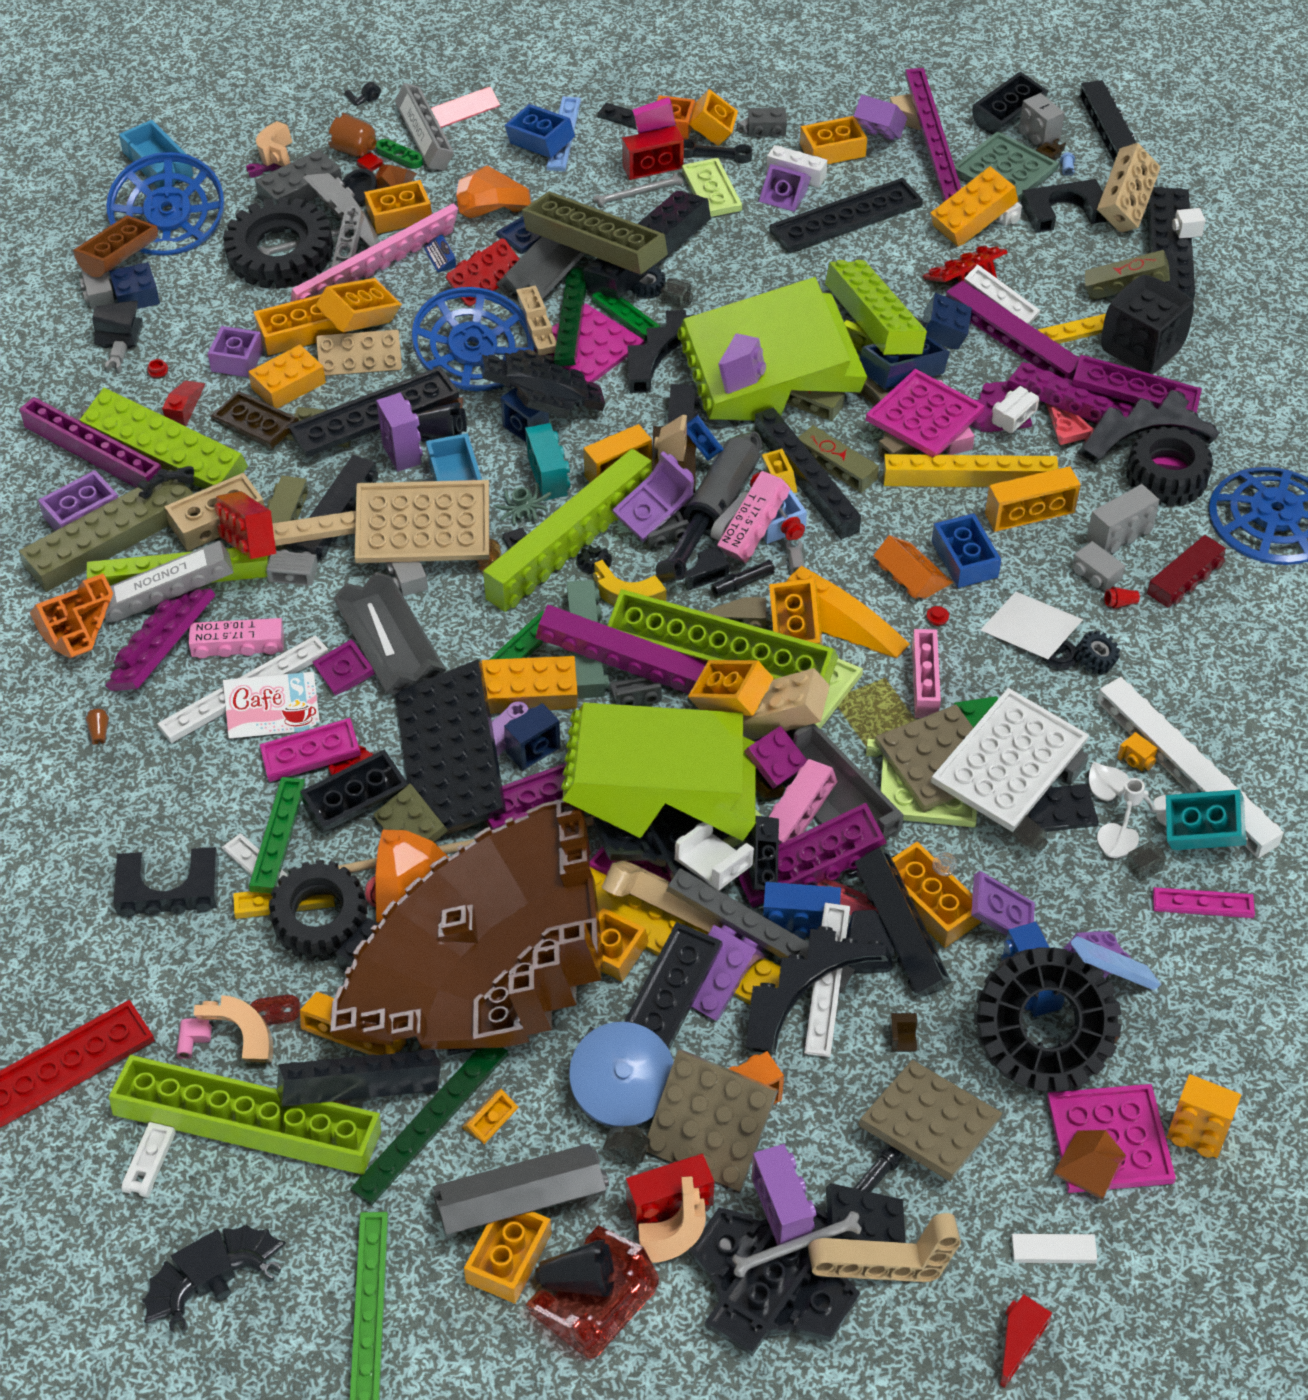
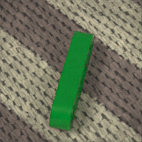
[376,139,423,169]

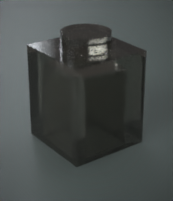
[661,278,693,310]
[1009,815,1049,854]
[1125,841,1167,882]
[602,1125,650,1164]

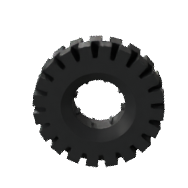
[974,947,1122,1092]

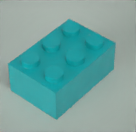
[525,423,571,501]
[1166,789,1246,850]

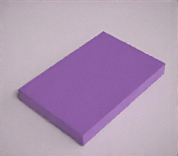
[971,871,1035,936]

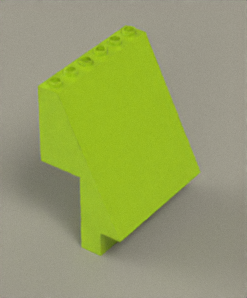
[677,277,867,421]
[561,702,756,841]

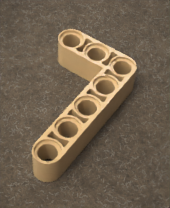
[602,861,724,932]
[808,1213,961,1282]

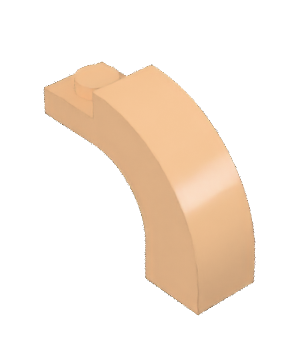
[256,121,292,167]
[194,995,273,1063]
[638,1177,706,1264]

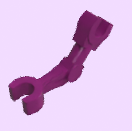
[246,163,282,178]

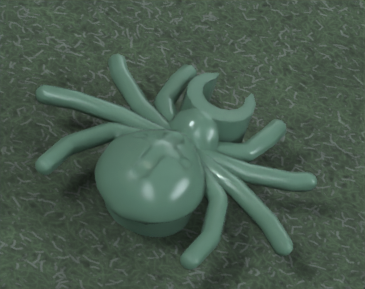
[494,483,551,525]

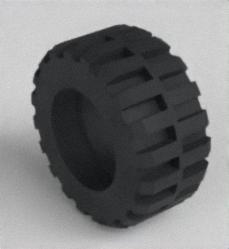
[1126,427,1213,506]
[269,860,368,961]

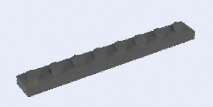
[666,868,855,993]

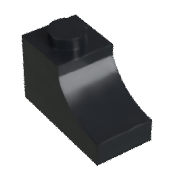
[685,546,729,591]

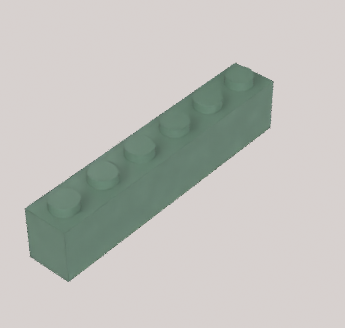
[567,580,609,699]

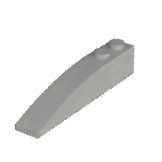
[303,173,380,248]

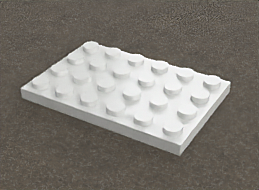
[931,688,1089,832]

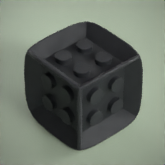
[1101,275,1194,374]

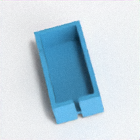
[119,120,194,188]
[426,433,482,481]

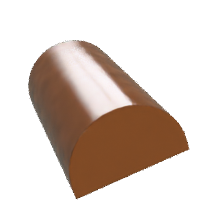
[73,215,158,277]

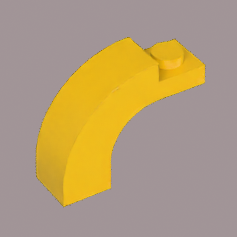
[593,560,666,606]

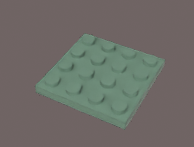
[954,131,1059,201]

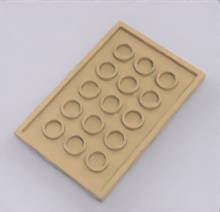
[355,480,490,563]

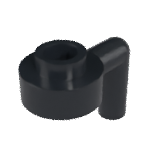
[344,82,381,106]

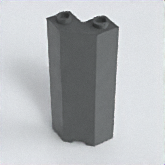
[496,236,585,300]
[333,572,446,695]
[782,723,904,855]
[432,1143,609,1239]

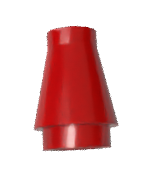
[1104,586,1140,609]

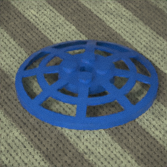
[106,152,225,255]
[412,287,534,391]
[1209,467,1308,565]

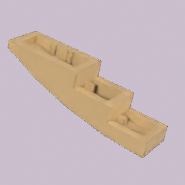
[516,285,557,355]

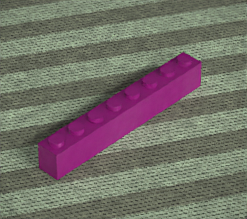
[946,281,1079,381]
[19,397,161,488]
[535,604,707,694]

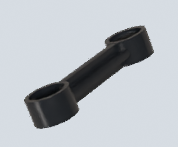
[684,139,753,164]

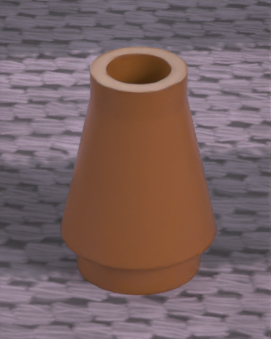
[85,709,109,745]

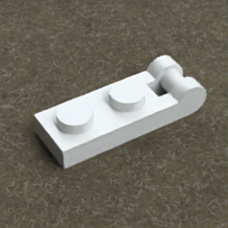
[122,1122,176,1198]

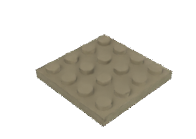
[874,705,973,811]
[643,1049,778,1192]
[858,1059,1002,1182]

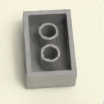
[1086,484,1160,553]

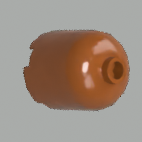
[328,112,377,158]

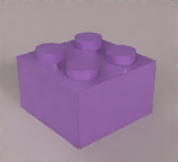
[208,326,263,377]

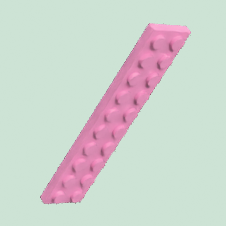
[290,203,458,302]

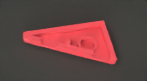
[1046,403,1093,445]

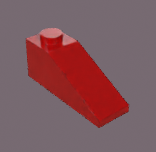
[162,380,205,426]
[1000,1294,1052,1388]

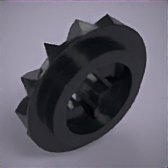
[577,545,612,574]
[1043,641,1078,671]

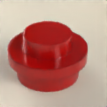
[147,359,168,378]
[926,606,949,626]

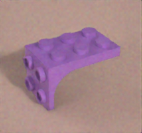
[612,451,694,542]
[692,925,767,1021]

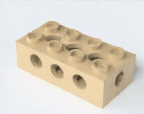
[1097,143,1161,232]
[164,473,264,552]

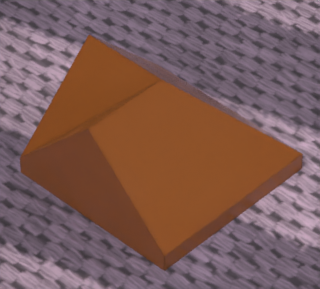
[375,164,417,189]
[1054,1130,1126,1200]

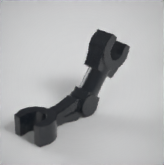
[137,466,194,499]

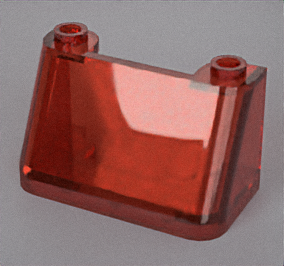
[525,1225,659,1359]

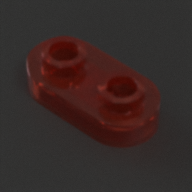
[250,994,301,1025]

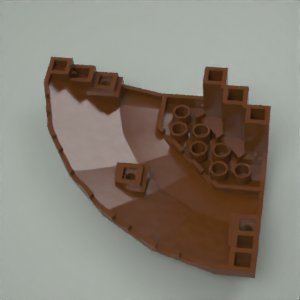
[330,799,603,1050]

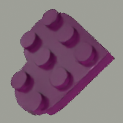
[969,380,1032,432]

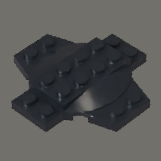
[480,349,605,418]
[592,803,730,879]
[689,1205,860,1356]

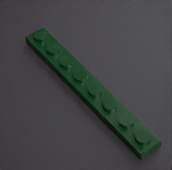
[554,268,587,366]
[351,1047,508,1206]

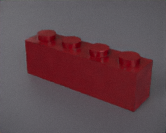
[1147,535,1226,608]

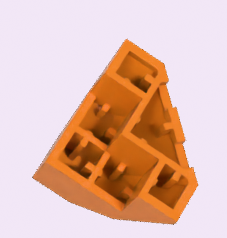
[456,165,531,218]
[30,573,113,658]
[375,830,449,924]

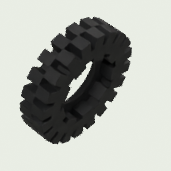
[223,197,334,289]

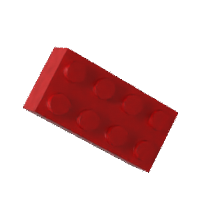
[214,491,276,559]

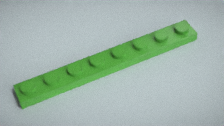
[350,1212,389,1400]

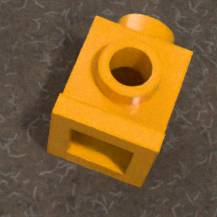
[1117,732,1158,771]

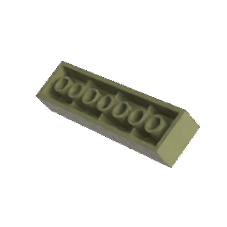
[522,191,668,274]
[19,470,194,592]

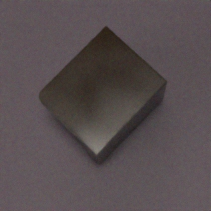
[889,1013,918,1052]

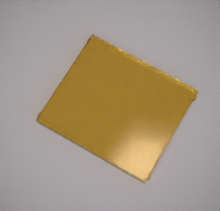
[838,678,916,747]

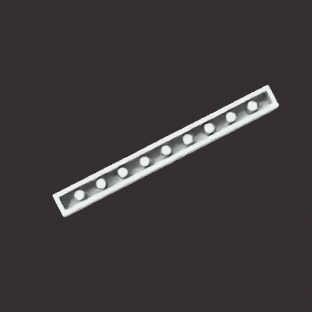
[1097,677,1284,858]

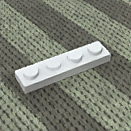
[964,264,1040,325]

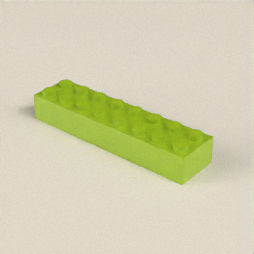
[825,260,927,355]
[80,387,248,489]

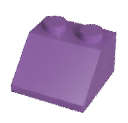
[759,164,811,212]
[718,333,766,394]

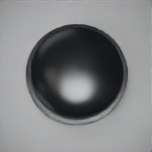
[342,169,377,206]

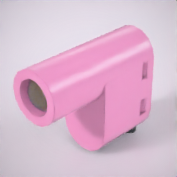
[176,1018,214,1059]

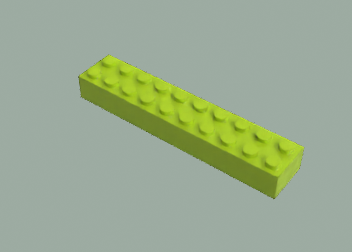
[483,449,652,612]
[607,589,838,684]
[109,1055,382,1175]

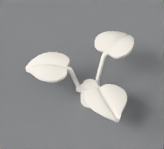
[1089,762,1167,858]

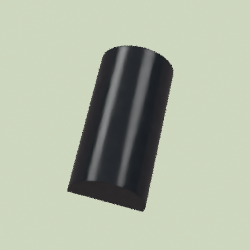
[972,71,1048,135]
[300,749,408,833]

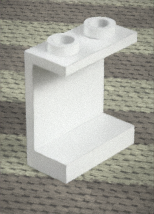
[675,822,754,891]

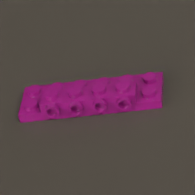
[1072,355,1202,413]
[1006,362,1133,423]
[105,588,215,691]
[485,763,567,830]
[738,803,887,908]

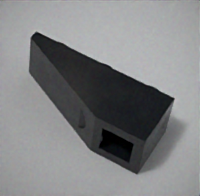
[744,816,779,891]

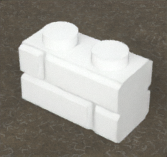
[992,386,1039,434]

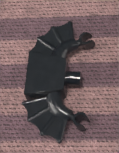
[142,1224,286,1334]

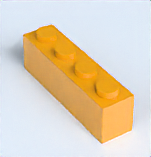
[300,991,406,1055]

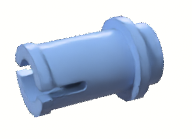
[1060,152,1075,175]

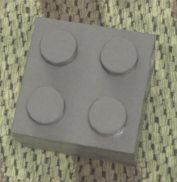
[1019,93,1065,147]

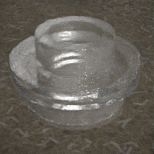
[932,852,957,876]

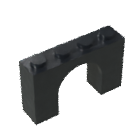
[1021,179,1109,233]
[113,847,219,917]

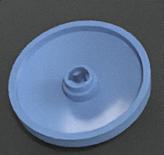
[569,1022,674,1128]

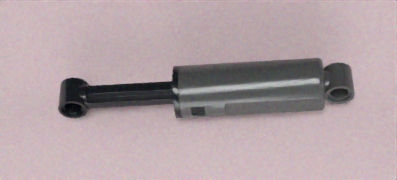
[655,432,762,583]

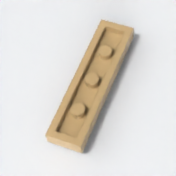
[273,511,356,546]

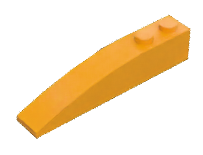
[786,565,910,659]

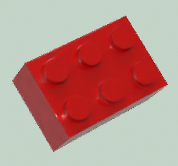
[622,126,684,180]
[626,1153,714,1230]

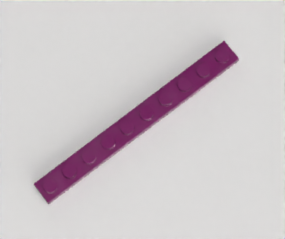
[905,68,961,202]

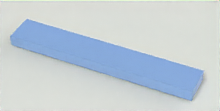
[547,96,581,172]
[1071,936,1161,990]

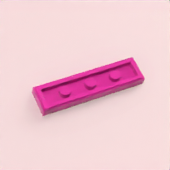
[1152,887,1255,918]

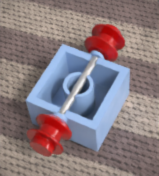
[749,473,807,544]

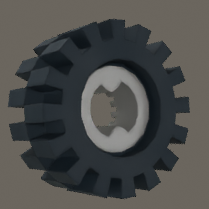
[630,266,666,299]
[1075,631,1120,675]

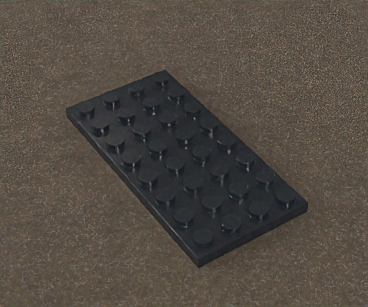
[396,659,506,838]

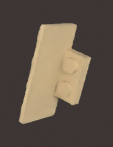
[316,330,402,376]

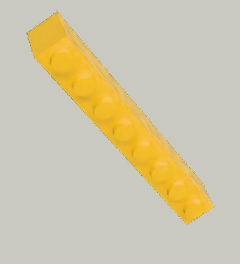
[883,454,1058,487]

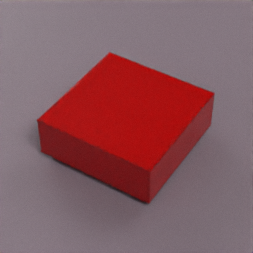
[356,152,383,172]

